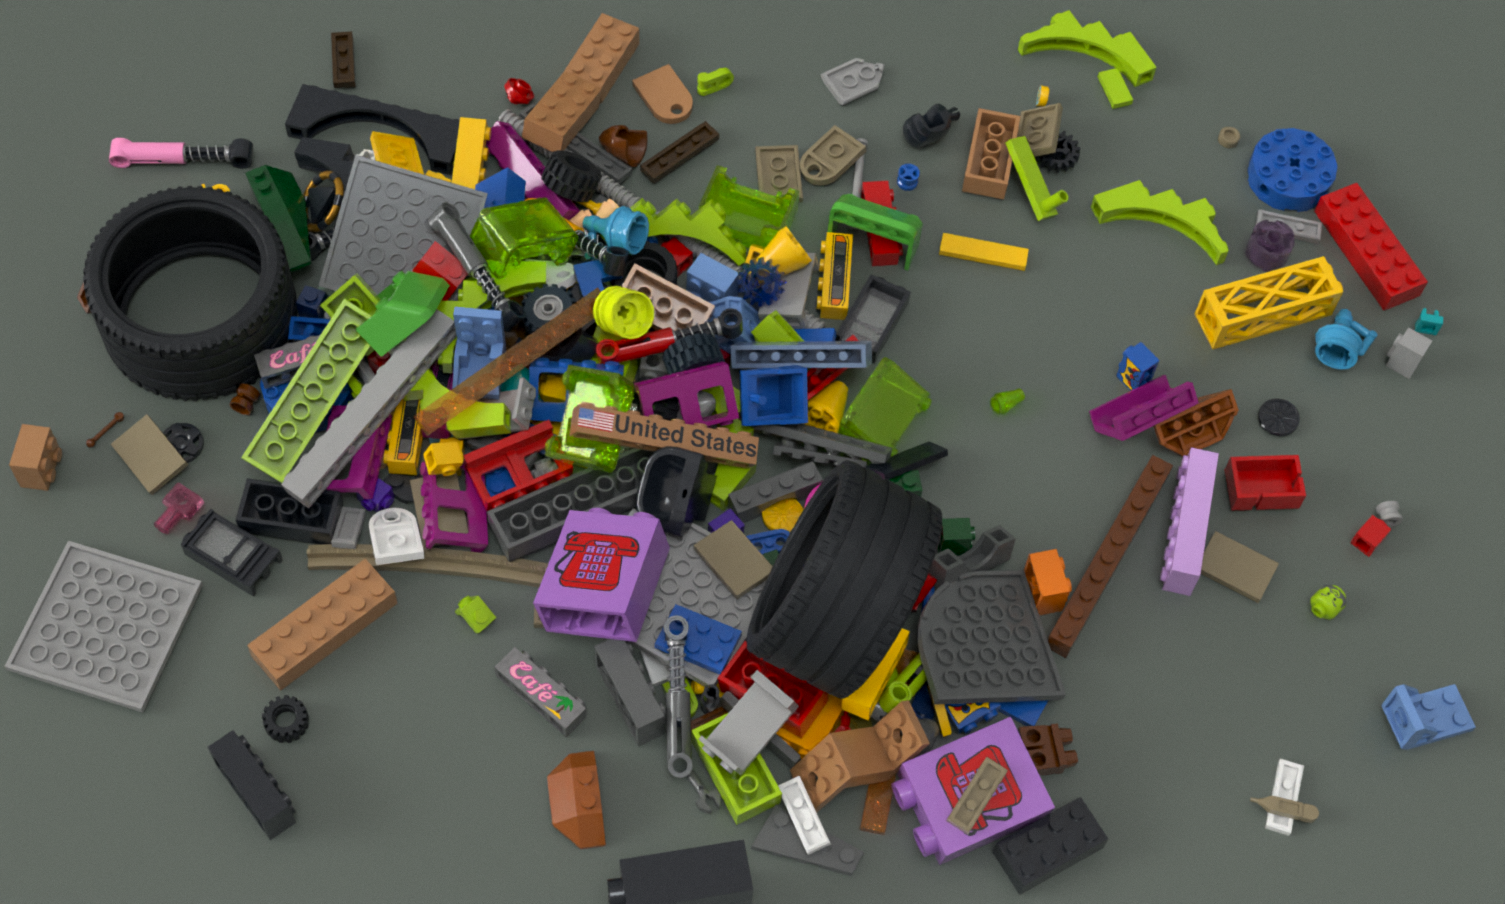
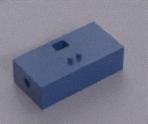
[474,167,526,261]

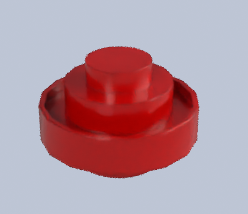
[504,78,534,105]

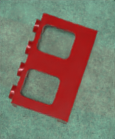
[463,420,573,511]

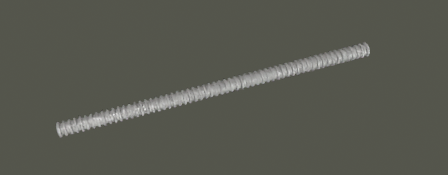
[498,109,826,329]

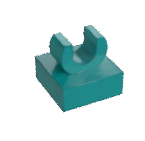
[1414,308,1443,335]

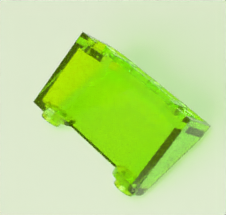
[839,357,932,456]
[545,365,634,473]

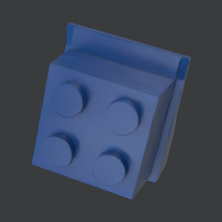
[740,365,808,426]

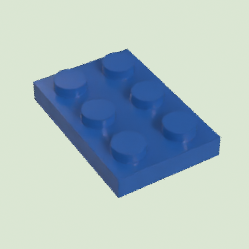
[655,604,742,675]

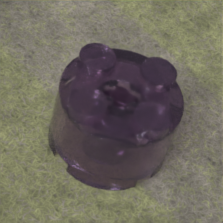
[1245,220,1295,272]

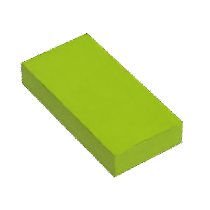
[1097,68,1133,109]

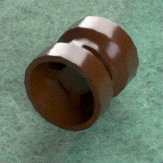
[229,383,260,415]

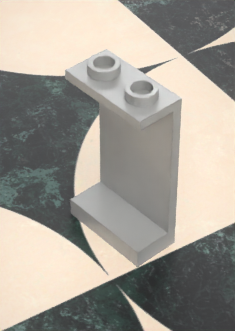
[758,252,819,329]
[446,378,536,440]
[699,670,799,775]

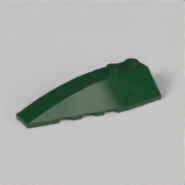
[245,165,312,272]

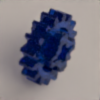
[736,257,786,307]

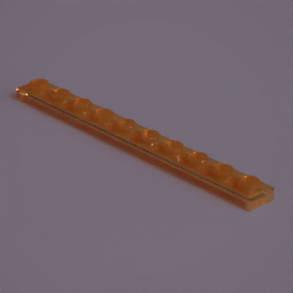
[414,287,601,436]

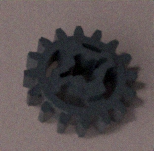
[1035,131,1081,173]

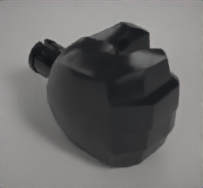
[903,103,960,149]

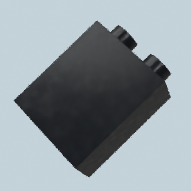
[607,840,753,904]

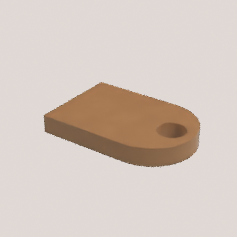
[632,64,693,124]

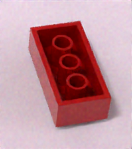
[717,641,829,739]

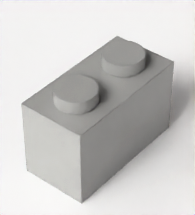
[1386,328,1432,379]

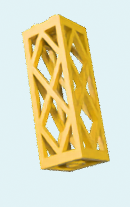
[1195,256,1343,349]

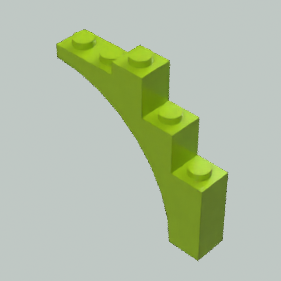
[1018,10,1157,87]
[1090,180,1229,265]
[600,198,747,266]
[437,261,546,373]
[403,337,511,439]
[701,385,757,511]

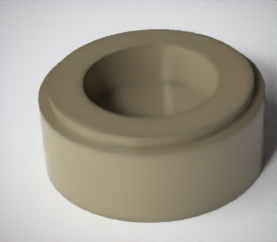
[1218,127,1240,148]

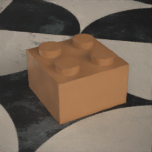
[9,424,62,491]

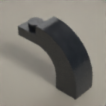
[514,327,599,375]

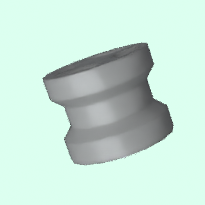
[1376,501,1403,527]

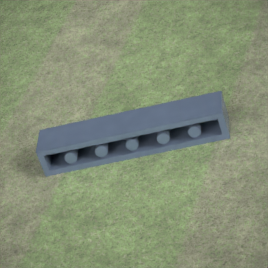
[731,341,872,368]

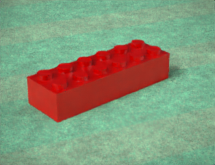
[1314,183,1428,311]

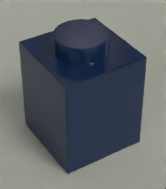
[296,285,327,319]

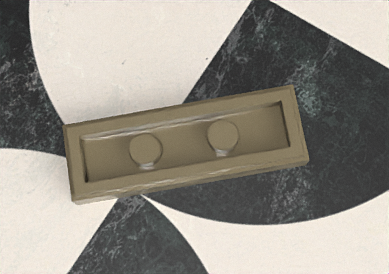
[946,757,1008,835]

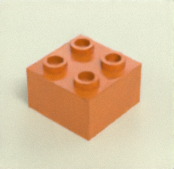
[1024,549,1072,616]

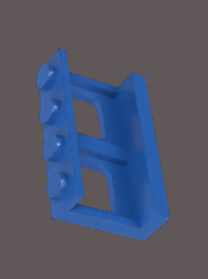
[529,358,624,422]

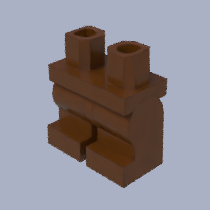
[1017,723,1078,775]

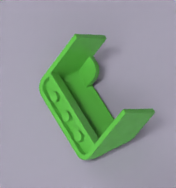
[828,194,923,271]
[356,271,450,357]

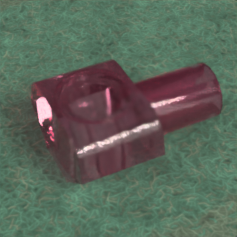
[154,483,204,534]

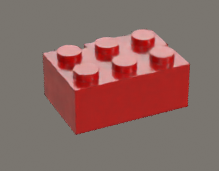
[1224,455,1306,511]

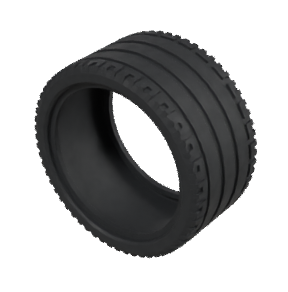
[83,186,297,401]
[747,460,942,699]

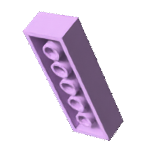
[1160,447,1219,596]

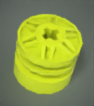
[593,286,654,339]

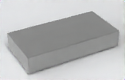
[331,507,366,549]

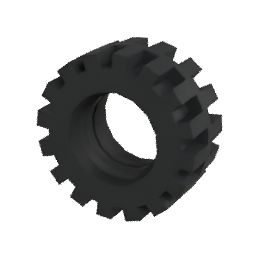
[262,695,309,743]

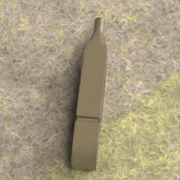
[1250,796,1319,823]

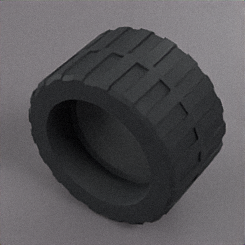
[610,241,677,287]

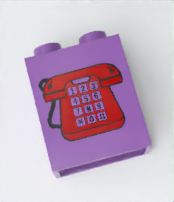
[533,508,670,642]
[891,717,1055,865]

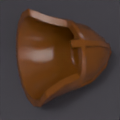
[599,125,648,167]

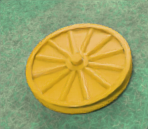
[762,498,803,532]

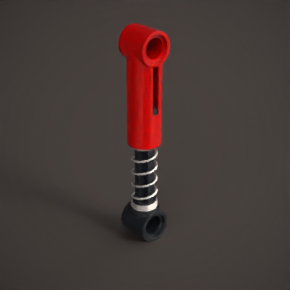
[596,308,743,364]

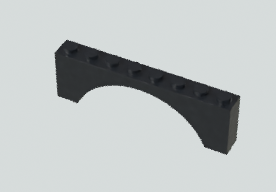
[285,84,460,176]

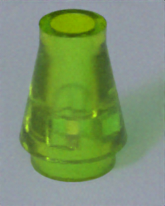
[990,388,1025,414]

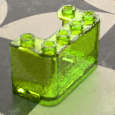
[699,165,799,248]
[470,197,579,279]

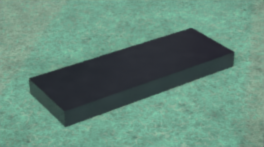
[866,441,948,480]

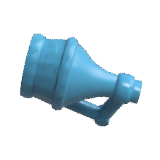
[582,206,649,261]
[1315,309,1378,370]

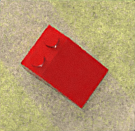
[412,241,468,301]

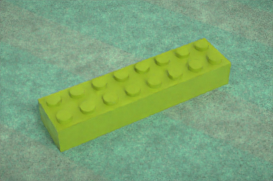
[241,299,371,483]

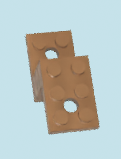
[790,700,930,813]

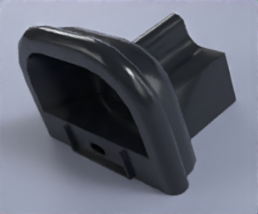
[636,446,717,537]

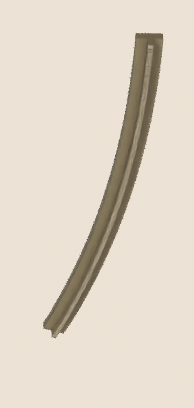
[307,544,549,588]

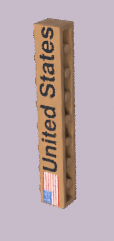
[569,402,759,469]

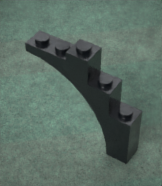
[294,137,355,193]

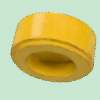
[1036,85,1049,107]

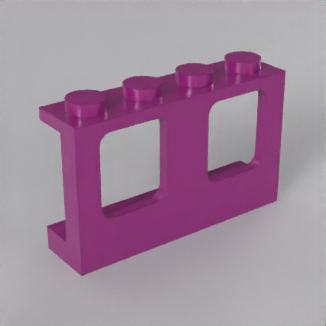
[634,361,739,428]
[1089,375,1199,441]
[326,405,393,499]
[420,461,488,553]

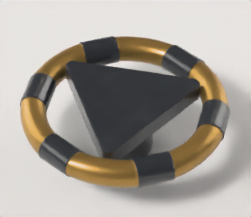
[303,171,344,232]

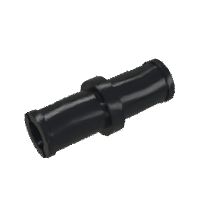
[700,684,720,714]

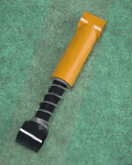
[522,198,629,276]

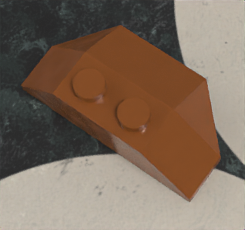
[1153,389,1239,457]
[547,751,606,849]

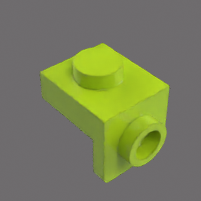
[454,595,496,633]

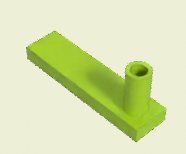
[1005,136,1068,221]

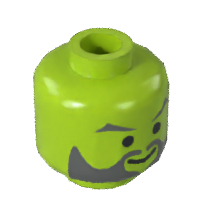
[1310,585,1346,620]

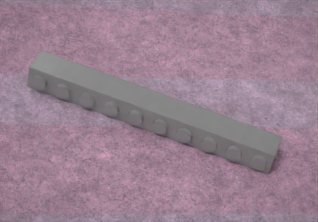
[281,309,457,508]

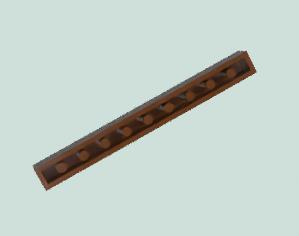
[1048,455,1173,658]

